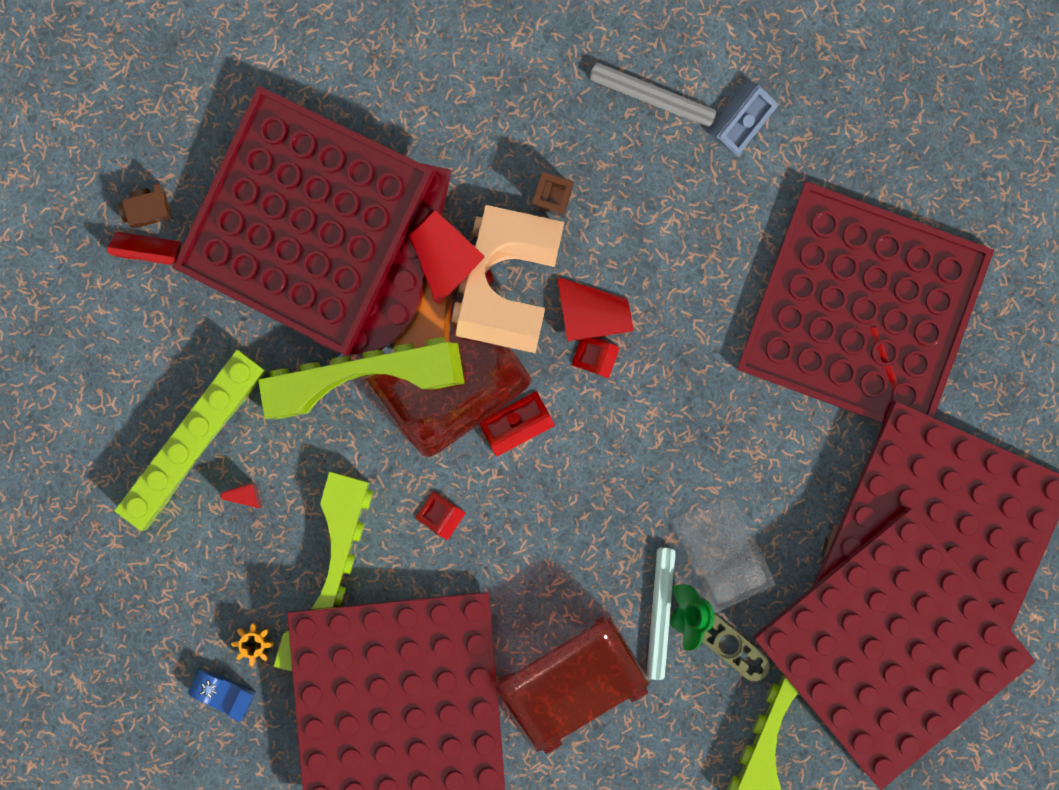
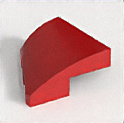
[408,210,485,305]
[557,278,634,342]

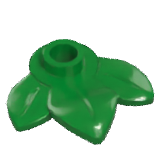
[669,584,715,651]

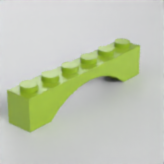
[258,337,465,420]
[114,350,268,531]
[274,471,374,672]
[727,669,799,790]

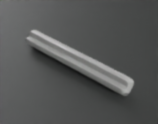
[590,63,716,127]

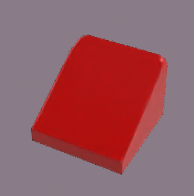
[572,338,620,379]
[220,483,263,508]
[415,491,466,540]

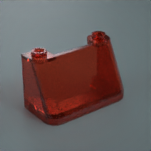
[366,322,531,457]
[494,613,651,754]

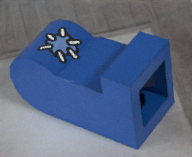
[187,668,256,723]

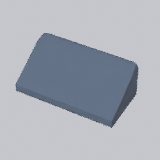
[707,80,779,156]

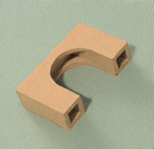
[451,205,564,353]

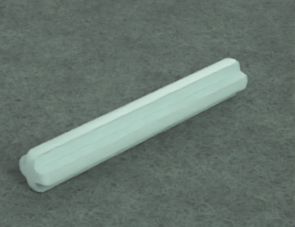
[646,547,675,680]

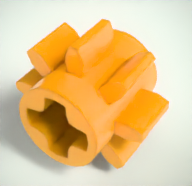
[231,623,275,666]

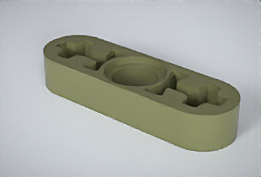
[702,614,770,681]

